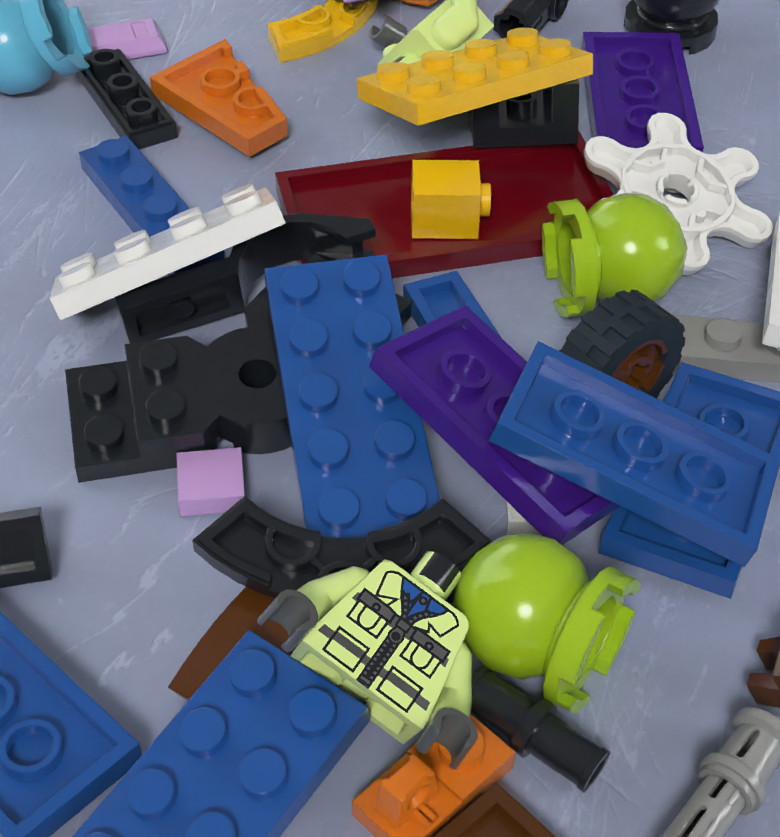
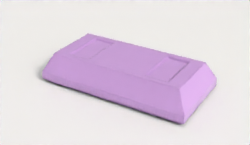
[84,18,167,60]

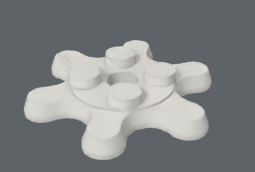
[584,113,773,276]

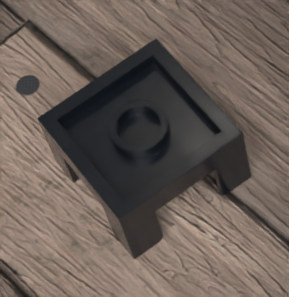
[468,79,579,149]

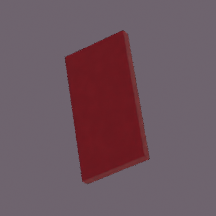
[275,131,614,279]

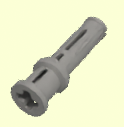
[662,707,780,837]

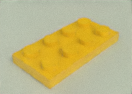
[356,28,593,126]

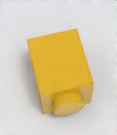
[411,160,491,239]

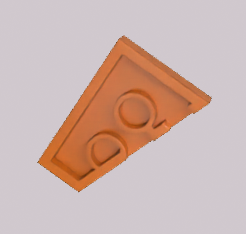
[150,39,288,157]

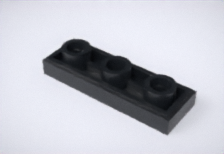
[76,48,178,150]

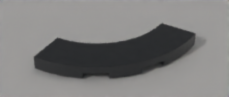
[192,496,492,598]

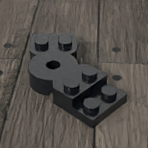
[65,253,412,483]

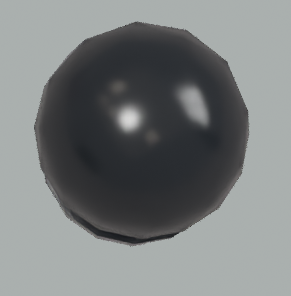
[624,0,719,55]

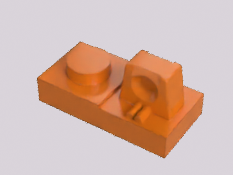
[352,714,515,837]

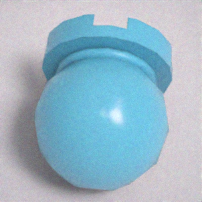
[0,0,92,95]

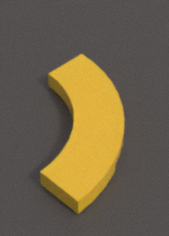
[267,0,379,63]

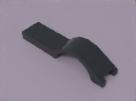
[115,213,376,343]

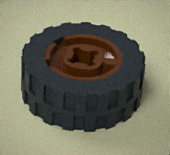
[559,290,686,399]

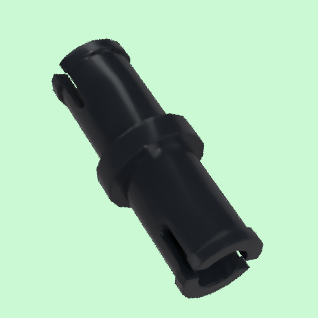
[471,666,611,793]

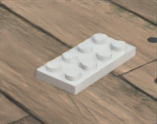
[50,184,286,320]

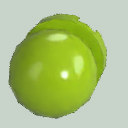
[542,193,688,318]
[453,532,641,714]

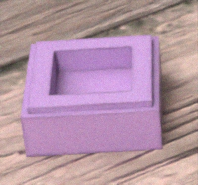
[176,447,245,517]

